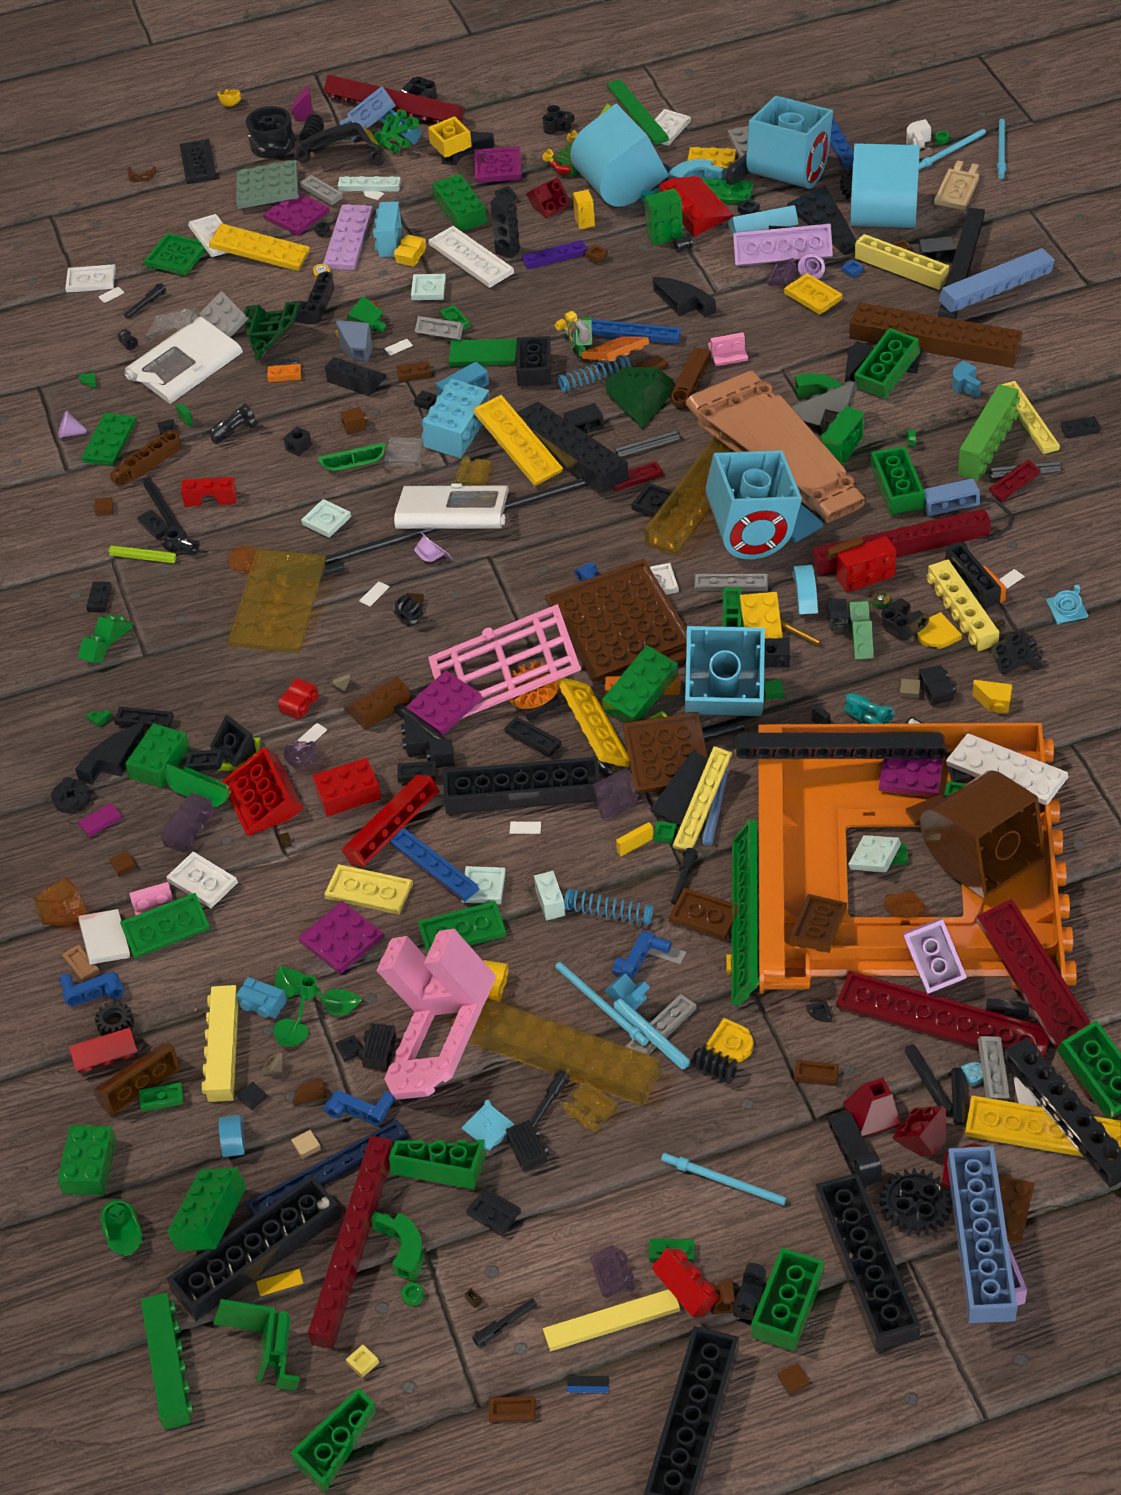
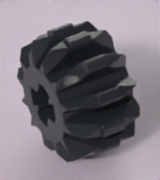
[392,595,424,626]

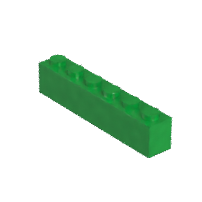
[141,1292,194,1430]

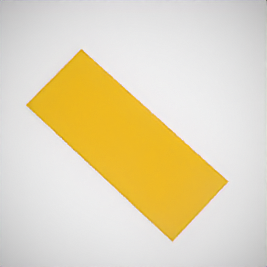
[256,1269,303,1296]

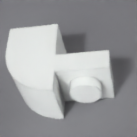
[906,119,931,148]

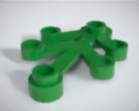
[374,109,419,153]

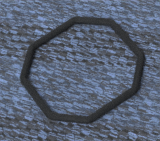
[955,497,1014,539]

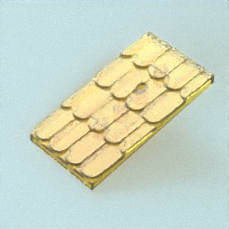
[228,549,326,653]

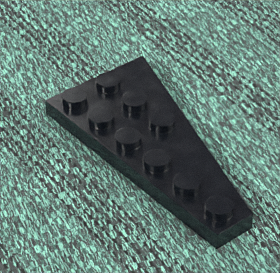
[787,185,857,255]

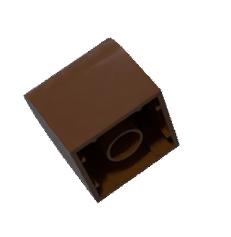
[920,770,1045,898]

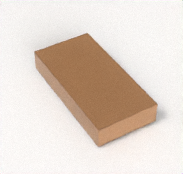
[62,944,101,983]

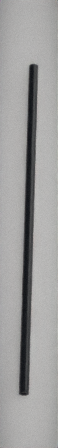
[267,479,587,582]

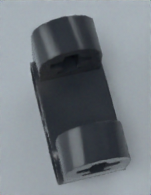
[401,76,437,99]
[881,598,929,641]
[733,1263,767,1321]

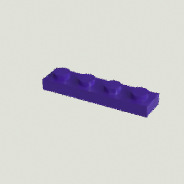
[522,240,587,269]

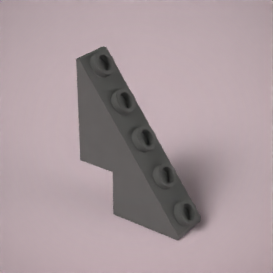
[791,381,858,429]

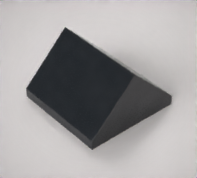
[210,715,256,767]

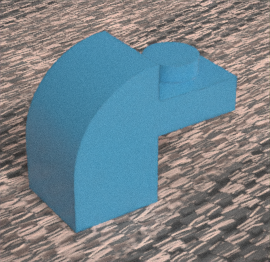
[952,360,981,398]
[604,973,650,1010]
[219,1115,246,1157]

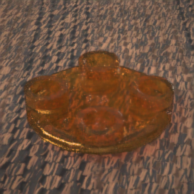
[228,545,263,574]
[884,890,925,918]

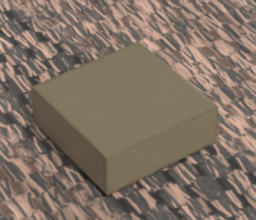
[900,679,920,698]

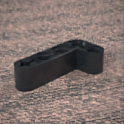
[294,271,334,324]
[828,1110,882,1187]

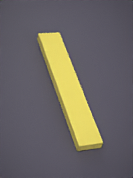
[1001,381,1060,454]
[673,746,732,851]
[543,1289,680,1352]

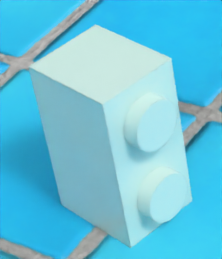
[534,871,565,921]

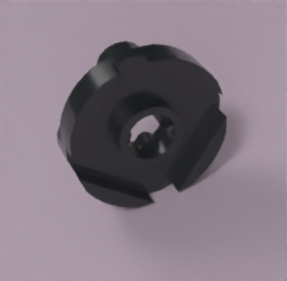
[51,777,91,813]

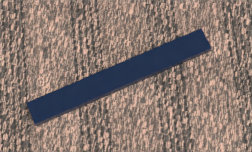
[246,1120,409,1217]

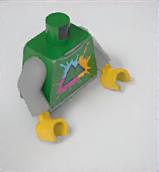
[554,311,592,358]

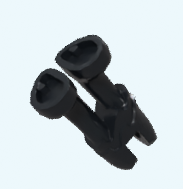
[209,403,257,444]

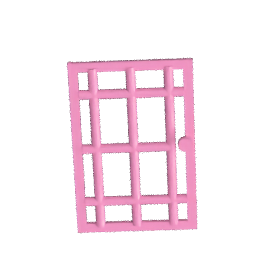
[428,604,581,719]

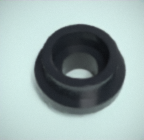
[315,222,330,236]

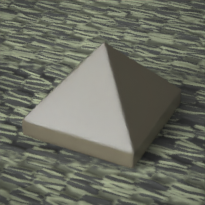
[330,674,350,691]
[261,1053,282,1075]

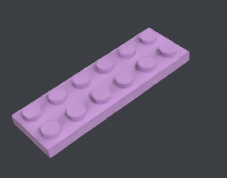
[323,204,373,270]
[733,224,833,266]

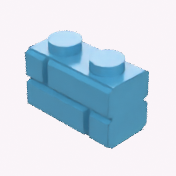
[237,977,287,1019]

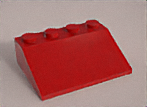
[659,176,734,237]
[221,747,304,836]

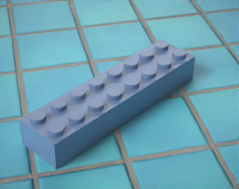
[947,1146,1017,1323]

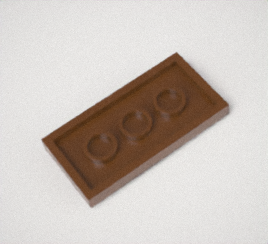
[789,894,847,953]

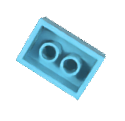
[373,202,402,257]

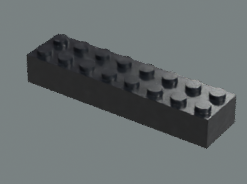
[517,401,629,493]
[443,757,601,814]
[815,1173,920,1352]
[166,1175,341,1321]
[644,1326,739,1495]

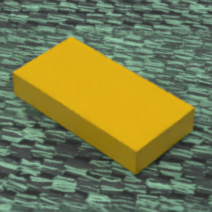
[616,822,653,856]

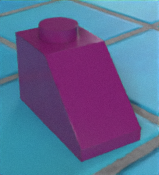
[291,86,313,121]

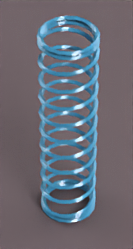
[558,355,631,393]
[564,888,653,926]

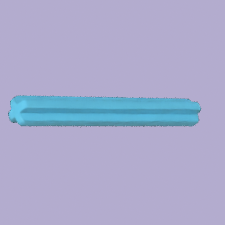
[614,998,690,1069]

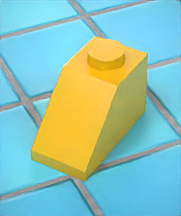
[972,680,1012,714]

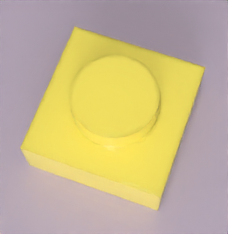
[346,1344,379,1378]

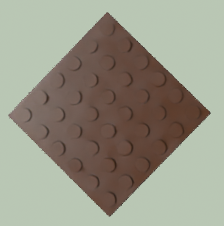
[545,559,687,683]

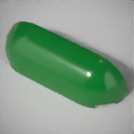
[318,443,385,471]
[165,764,231,807]

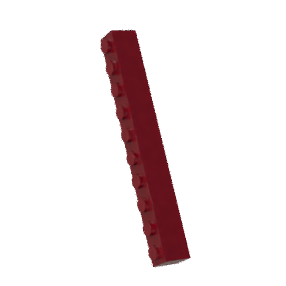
[323,74,465,124]
[812,508,991,576]
[308,1136,393,1349]

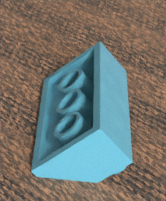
[727,205,798,238]

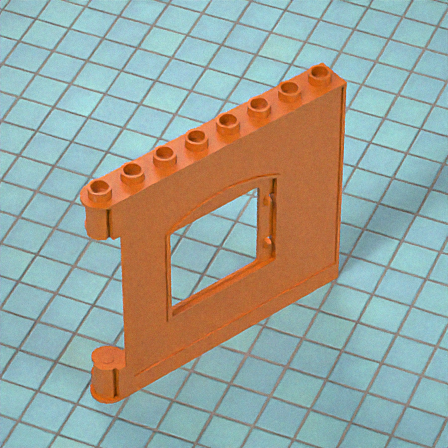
[759,723,1076,994]

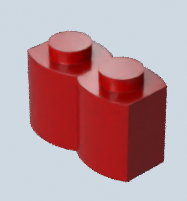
[278,678,319,720]

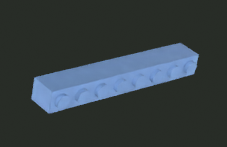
[939,248,1055,312]

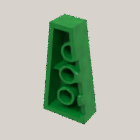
[389,1139,486,1190]
[290,1387,376,1494]

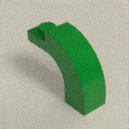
[795,373,842,399]
[723,587,742,627]
[371,1212,424,1282]

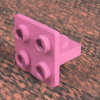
[708,332,748,366]
[129,882,173,915]

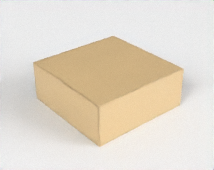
[291,1130,321,1159]

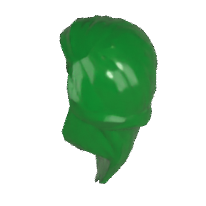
[100,1200,142,1257]

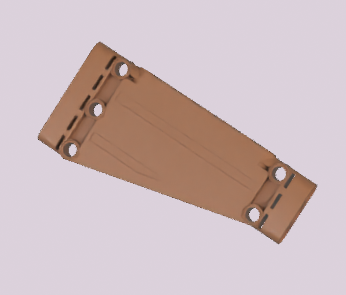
[686,370,867,523]

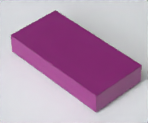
[78,803,122,837]

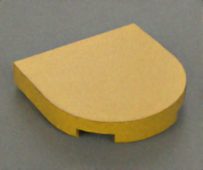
[917,612,962,649]
[707,1018,754,1063]

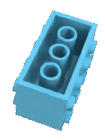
[422,378,489,459]

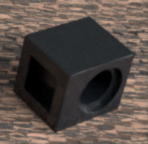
[284,426,312,457]

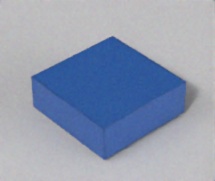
[841,260,864,278]

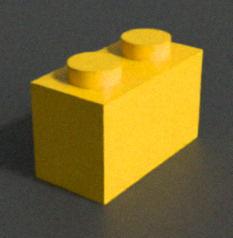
[573,190,595,229]

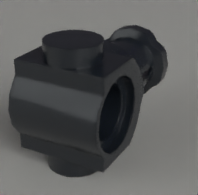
[162,526,200,555]

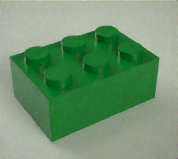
[645,188,683,246]
[820,406,864,466]
[125,723,190,788]
[57,1125,117,1195]

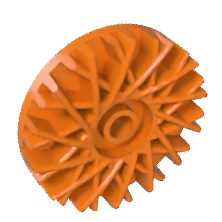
[504,661,560,709]

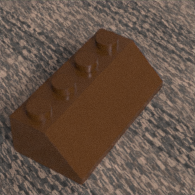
[93,1043,181,1117]

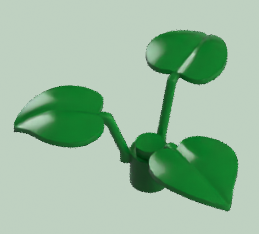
[273,965,362,1047]

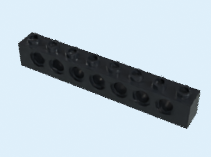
[1004,1038,1121,1188]

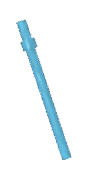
[997,119,1006,179]
[919,129,986,170]
[661,1153,787,1206]

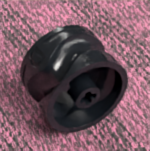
[246,106,295,159]

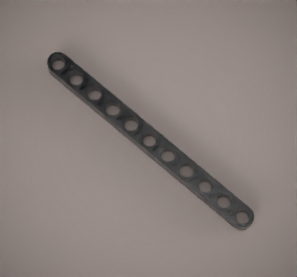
[938,207,985,319]
[734,733,948,759]

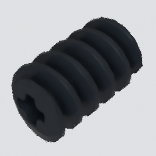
[299,114,324,141]
[690,1044,737,1085]

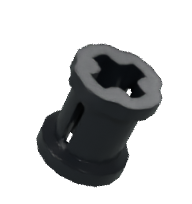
[673,234,693,253]
[117,329,138,350]

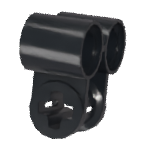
[542,105,575,135]

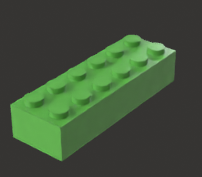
[958,384,1020,481]

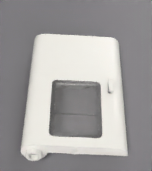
[125,316,243,404]
[394,484,509,529]

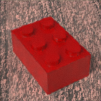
[836,536,896,593]
[312,758,381,817]

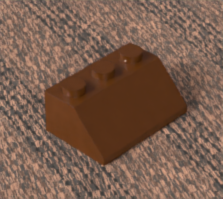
[344,677,411,730]

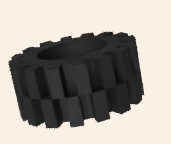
[95,1001,135,1036]

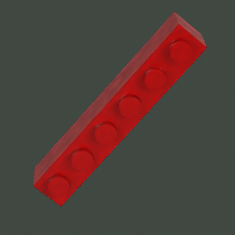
[341,775,439,866]

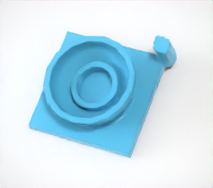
[1046,585,1088,624]
[461,1100,515,1151]

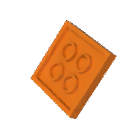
[581,337,650,362]

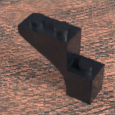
[441,131,495,165]
[401,716,455,768]

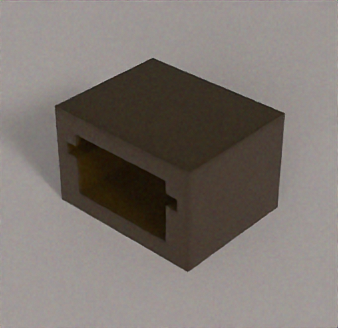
[279,832,292,848]
[465,1288,481,1308]

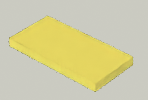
[324,864,413,915]

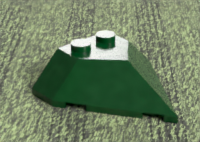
[244,301,300,362]
[606,367,674,430]

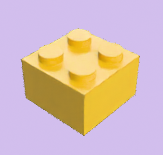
[428,116,472,158]

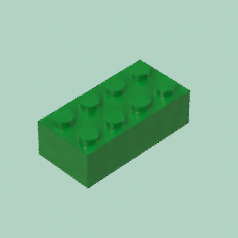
[432,174,487,231]
[854,328,920,399]
[871,446,925,515]
[602,645,678,723]
[1057,1020,1121,1119]
[167,1168,247,1251]
[751,1247,825,1352]

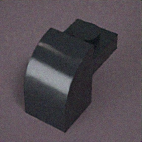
[826,599,850,630]

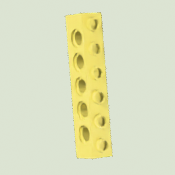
[926,560,999,651]

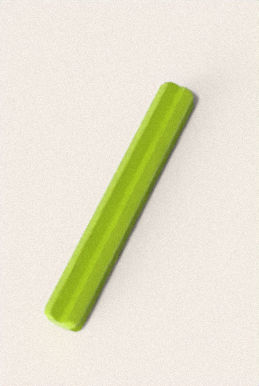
[109,545,177,563]

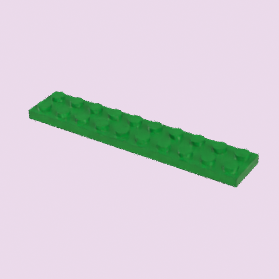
[731,819,759,1007]

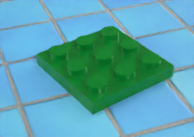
[144,233,206,276]

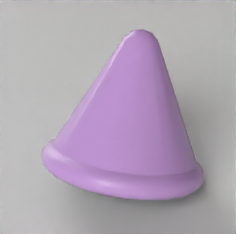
[798,253,825,279]
[58,411,87,439]

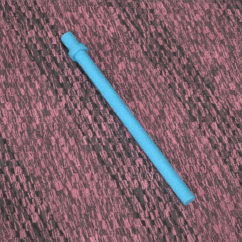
[555,962,648,1046]

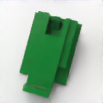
[213,1299,300,1391]

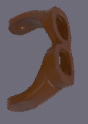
[127,166,156,182]

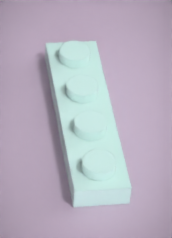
[337,176,401,191]

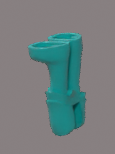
[843,693,895,724]

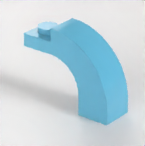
[668,159,724,180]
[793,565,818,614]

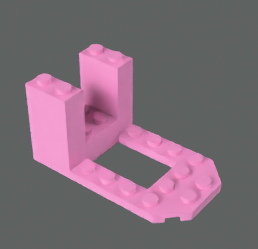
[376,929,496,1099]

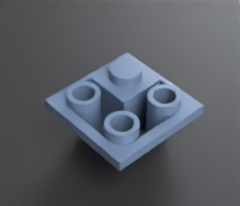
[336,320,373,362]

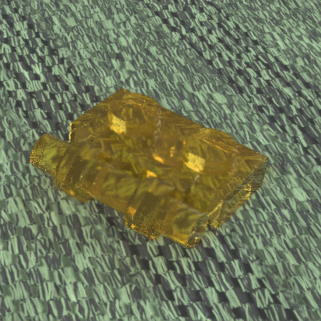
[455,456,492,486]
[562,1081,618,1132]

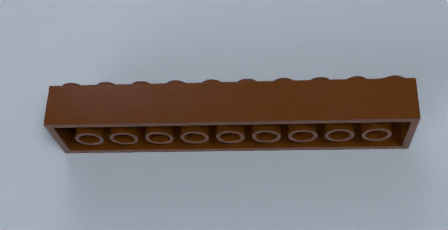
[849,302,1023,368]

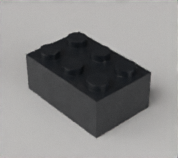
[516,336,552,386]

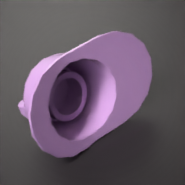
[414,532,453,562]

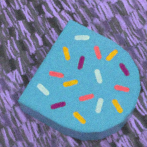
[961,1062,984,1087]

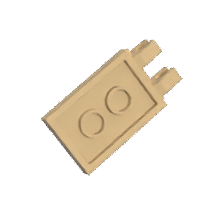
[934,160,979,210]

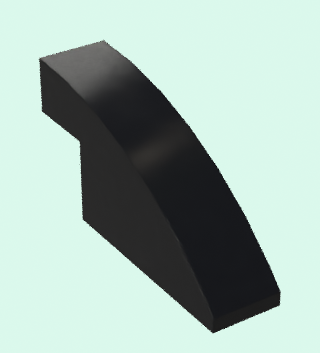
[653,277,716,317]
[75,723,146,785]

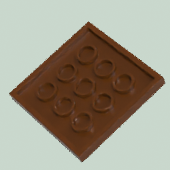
[623,712,708,793]

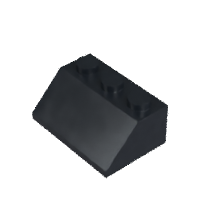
[325,357,387,396]

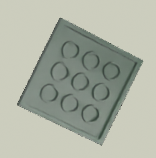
[236,160,299,209]

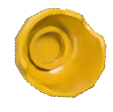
[217,89,242,107]

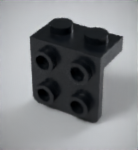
[991,629,1043,675]

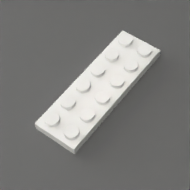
[429,226,514,288]
[946,733,1068,805]

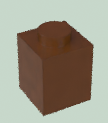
[340,406,368,435]

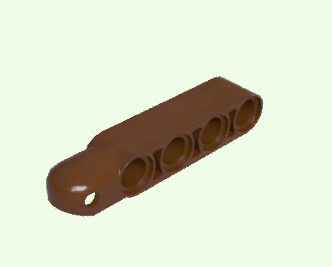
[672,347,711,408]
[110,430,181,486]

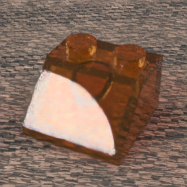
[32,877,87,926]

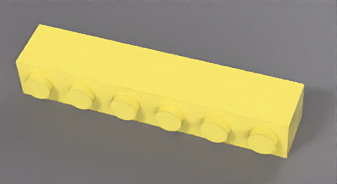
[855,234,949,290]
[202,985,239,1102]

